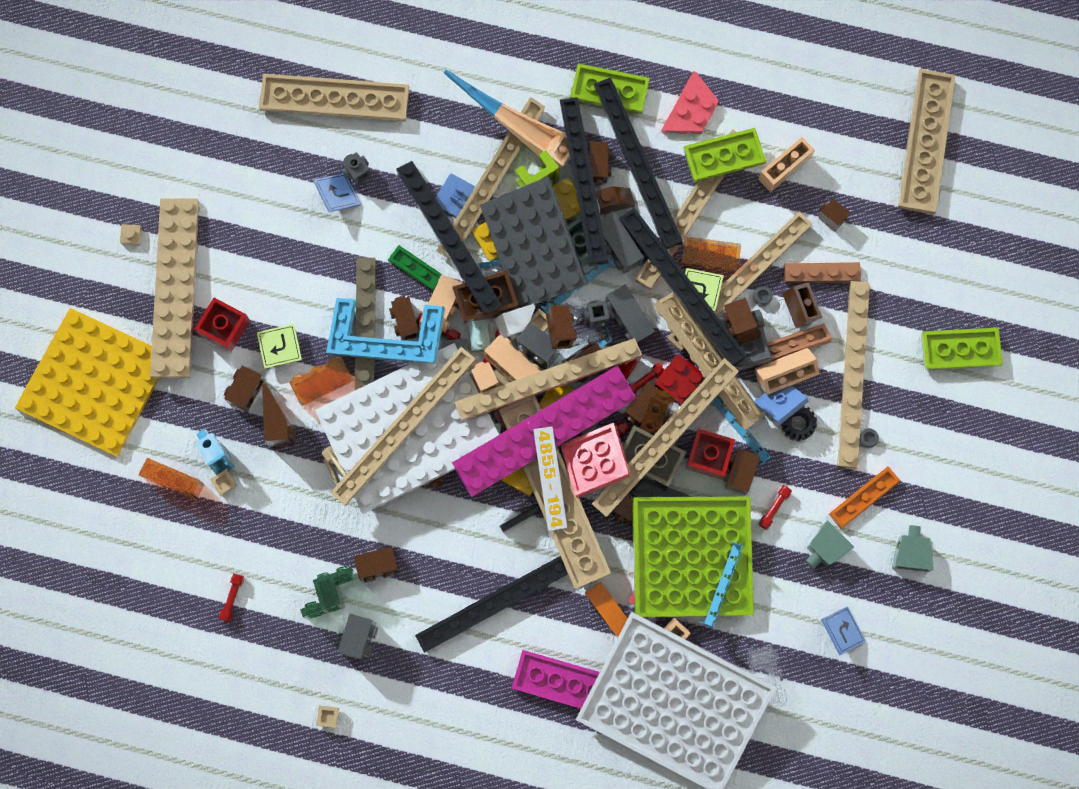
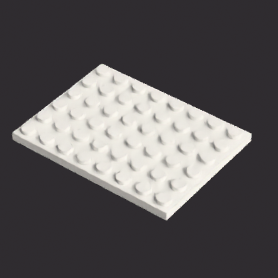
[315,343,499,514]
[576,611,776,789]

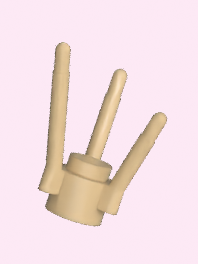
[322,446,346,485]

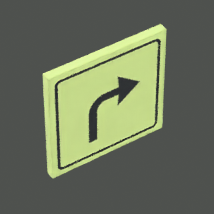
[685,268,724,312]
[257,324,302,369]

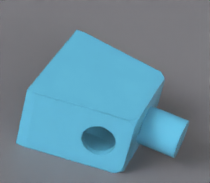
[196,429,235,475]

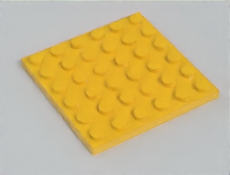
[15,308,159,457]

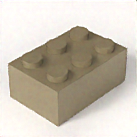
[623,426,686,487]

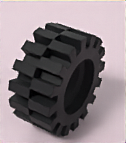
[780,405,817,441]

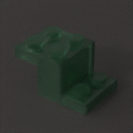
[300,566,358,620]

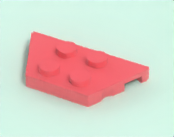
[661,71,719,134]

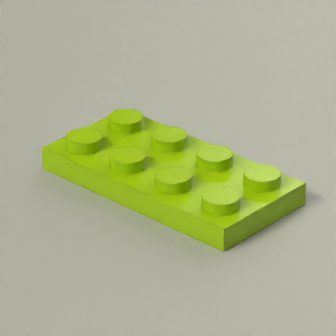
[570,64,650,114]
[683,128,766,183]
[921,328,1003,370]

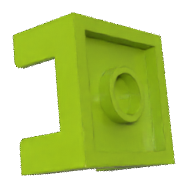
[515,150,559,188]

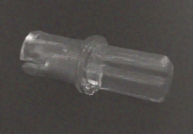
[571,328,607,348]

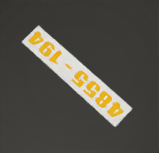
[533,427,567,531]

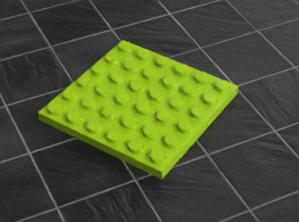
[633,497,754,617]

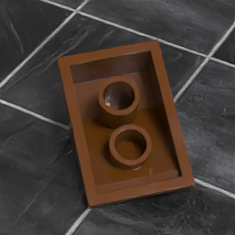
[452,270,519,323]
[262,383,297,448]

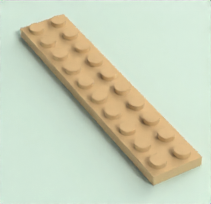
[150,198,199,379]
[499,396,611,589]

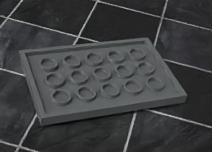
[480,176,588,309]

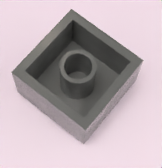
[516,322,561,370]
[338,613,378,661]

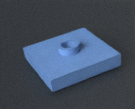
[754,385,809,425]

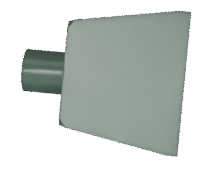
[806,520,855,569]
[892,525,933,572]

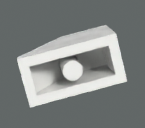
[495,304,535,341]

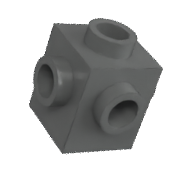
[342,152,371,186]
[584,300,612,329]

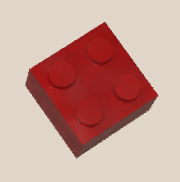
[194,297,251,353]
[654,354,705,405]
[685,428,736,480]

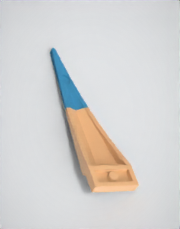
[443,70,569,170]

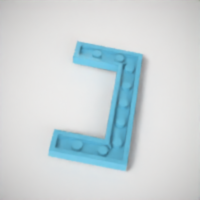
[326,298,445,364]

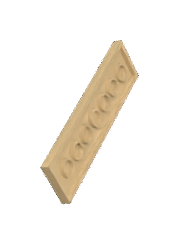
[897,69,956,215]
[259,74,410,122]
[653,292,764,430]

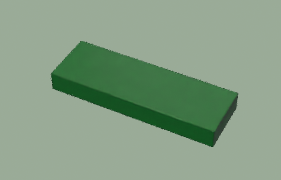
[388,245,443,292]

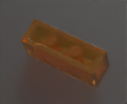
[681,236,741,272]
[289,357,353,406]
[139,458,204,501]

